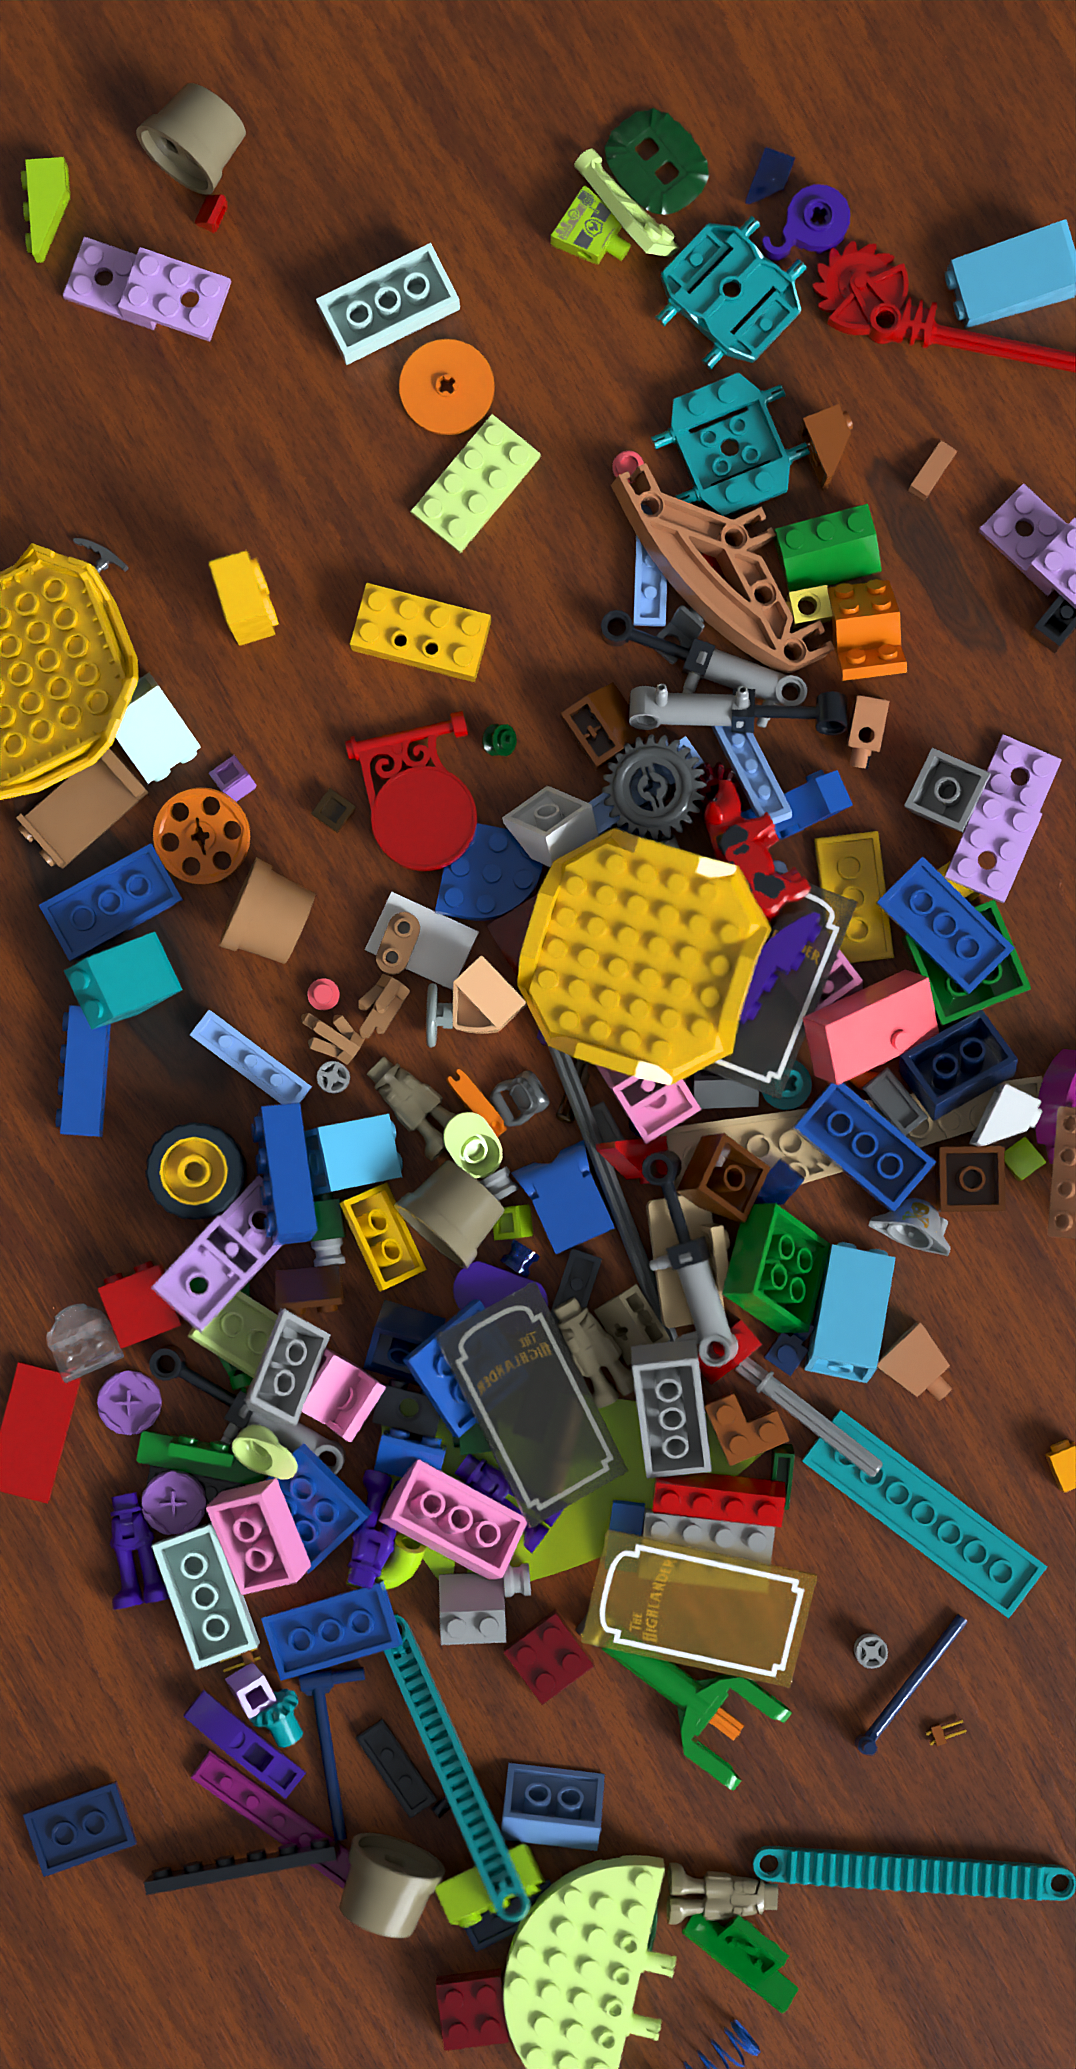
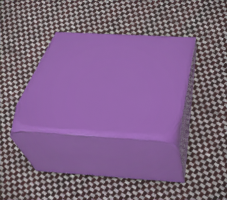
[209,755,256,802]

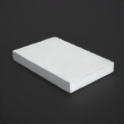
[365,892,479,990]

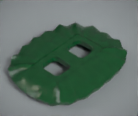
[605,108,709,215]

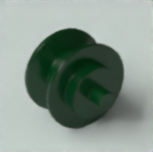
[482,724,517,756]

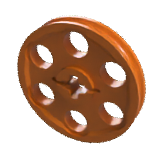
[153,787,250,884]

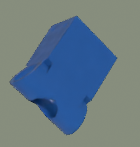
[510,1140,615,1255]

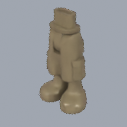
[367,1057,459,1162]
[553,1297,635,1408]
[666,1863,778,1925]

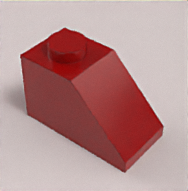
[596,1136,668,1184]
[698,1319,762,1385]

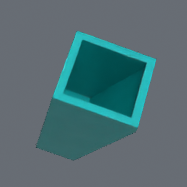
[64,932,183,1030]

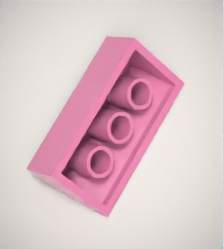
[379,1460,529,1580]

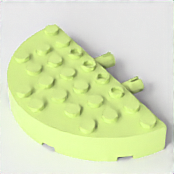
[504,1855,676,2069]

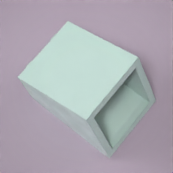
[115,672,201,784]

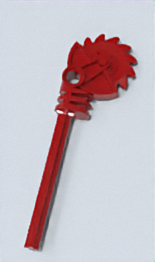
[812,241,1076,373]

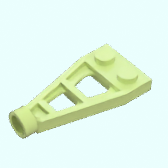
[574,149,679,257]

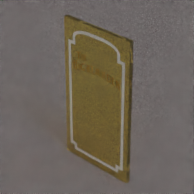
[581,1529,817,1688]

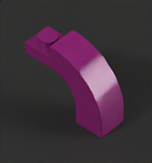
[1036,1049,1076,1164]

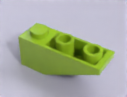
[21,157,70,263]

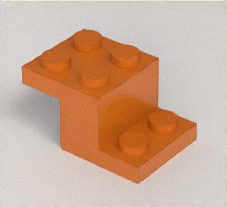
[827,579,907,681]

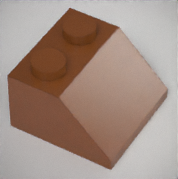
[798,404,853,490]

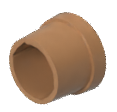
[218,857,316,964]

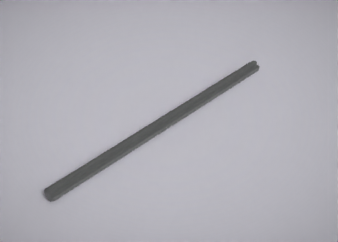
[546,1042,678,1342]

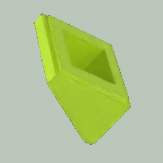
[1004,1136,1046,1181]
[493,1204,533,1241]

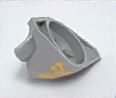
[868,1198,951,1256]

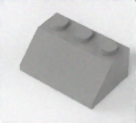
[245,1309,331,1426]

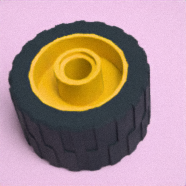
[145,1122,247,1220]

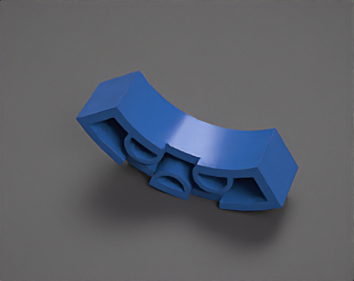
[741,770,853,840]

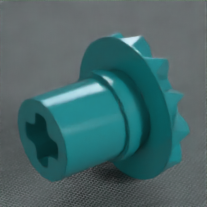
[760,1059,812,1110]
[250,1689,303,1748]

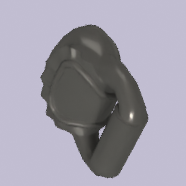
[489,1070,549,1127]

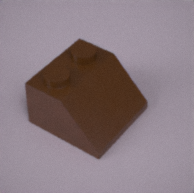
[676,1133,771,1223]

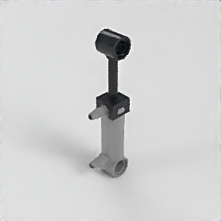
[600,610,807,728]
[629,684,848,735]
[642,1150,739,1367]
[149,1345,346,1474]

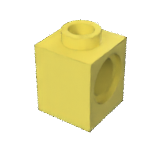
[786,585,832,629]

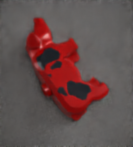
[704,780,811,923]

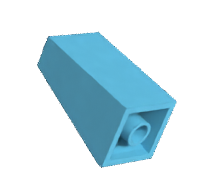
[945,220,1076,329]
[804,1242,896,1383]

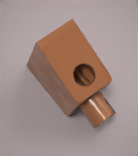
[845,694,890,769]
[877,1322,952,1402]

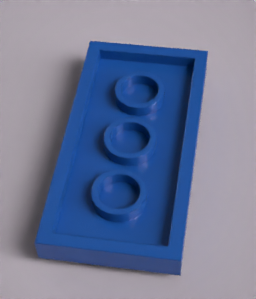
[39,843,183,962]
[876,856,1015,995]
[261,1581,403,1681]

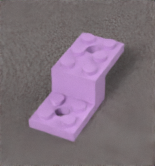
[63,237,231,342]
[978,483,1076,609]
[944,734,1062,903]
[152,1175,282,1333]

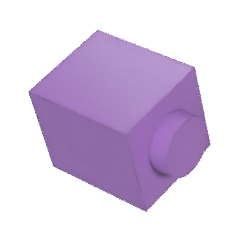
[225,1662,278,1719]

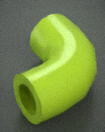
[347,1534,426,1589]

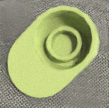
[443,1112,502,1178]
[232,1424,297,1479]

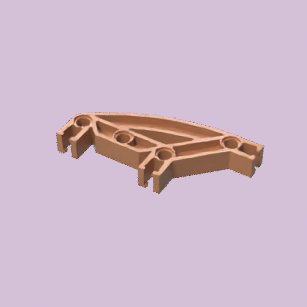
[611,463,835,674]

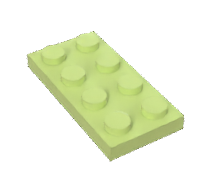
[411,414,541,553]

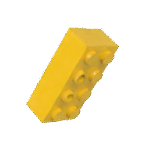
[209,551,279,646]
[350,583,491,682]

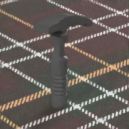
[73,538,129,573]

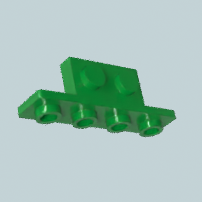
[136,1430,265,1485]
[682,1914,798,2013]

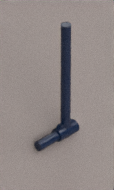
[855,1614,968,1755]
[299,1667,365,1841]

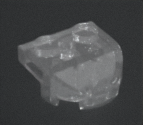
[47,1304,125,1383]

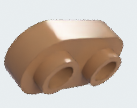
[376,912,420,975]

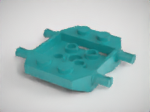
[655,216,807,369]
[651,372,810,517]

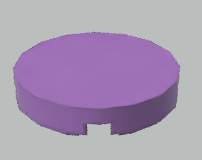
[97,1370,162,1435]
[142,1470,207,1535]

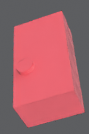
[802,969,939,1085]

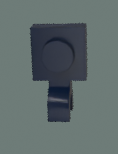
[764,1323,815,1376]

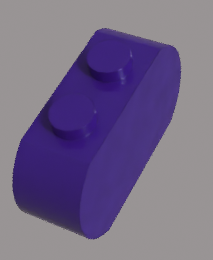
[453,1261,548,1336]

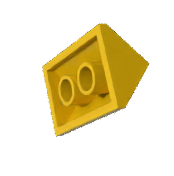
[339,1182,427,1292]

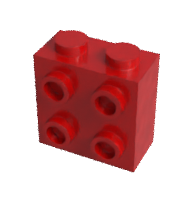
[97,1261,184,1349]

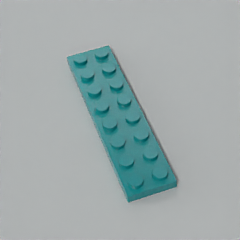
[801,1409,1047,1619]

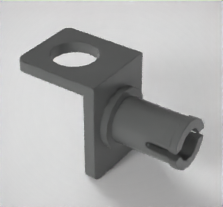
[656,605,705,664]

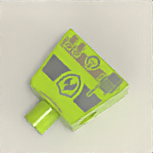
[551,185,631,264]

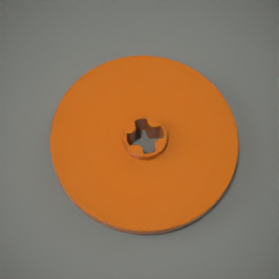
[399,339,495,435]

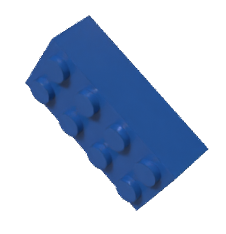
[792,1082,936,1212]
[251,1103,317,1246]

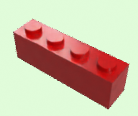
[652,1472,786,1528]

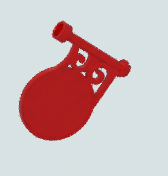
[345,711,477,871]

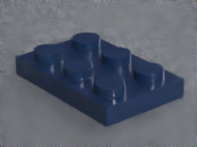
[23,1781,137,1877]

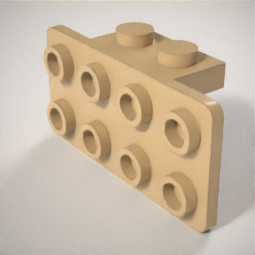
[646,1195,730,1328]

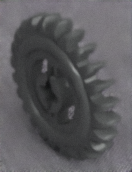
[601,734,707,841]

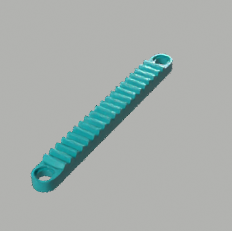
[384,1615,530,1922]
[752,1846,1076,1901]

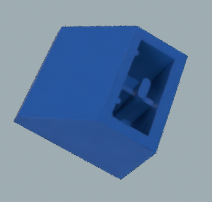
[374,1428,447,1478]

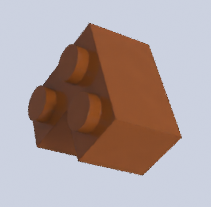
[704,1391,790,1466]

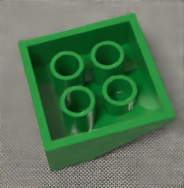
[901,899,1032,1026]
[722,1204,831,1333]

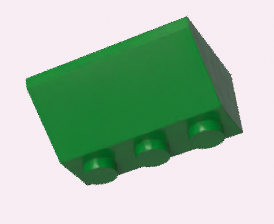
[773,503,882,593]

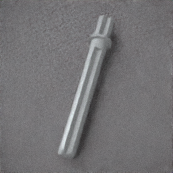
[735,1357,883,1477]

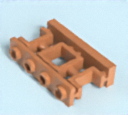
[1048,1107,1076,1239]

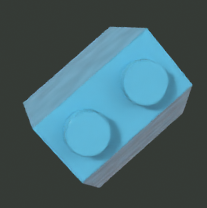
[304,1114,403,1196]

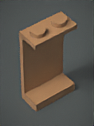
[16,748,149,869]

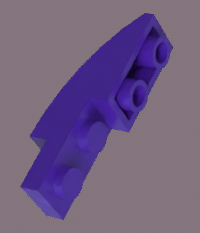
[738,912,822,1025]
[183,1690,306,1799]

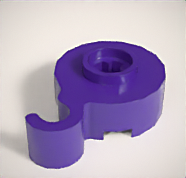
[761,184,850,261]

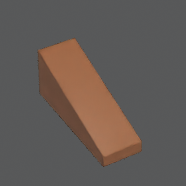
[908,441,957,501]

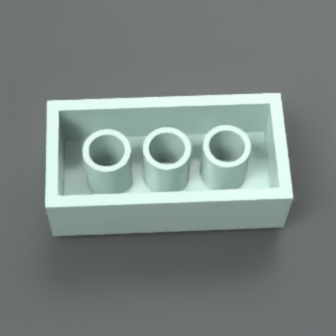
[316,243,460,365]
[152,1522,260,1670]

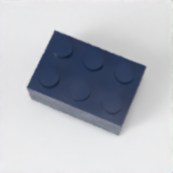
[898,1009,1018,1121]

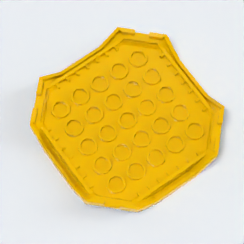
[0,543,138,800]
[517,828,771,1085]

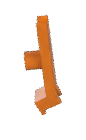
[446,1069,507,1138]

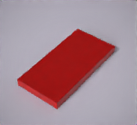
[0,1362,82,1504]

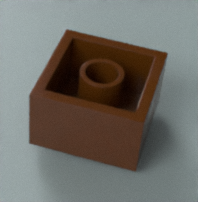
[935,1146,1006,1212]

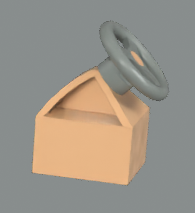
[426,955,526,1048]

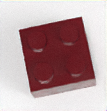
[503,1609,594,1705]
[436,1968,509,2051]

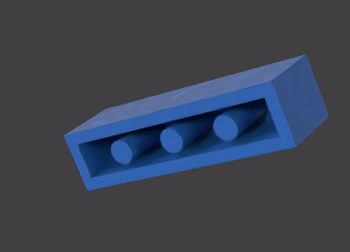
[56,1005,111,1137]

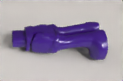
[454,1454,567,1553]
[347,1470,401,1589]
[110,1492,170,1610]

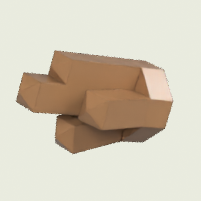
[358,974,410,1038]
[301,1012,365,1065]

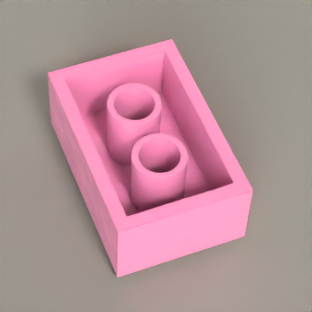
[206,1478,312,1595]

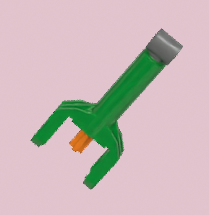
[575,1604,793,1791]

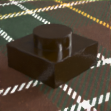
[311,788,356,834]

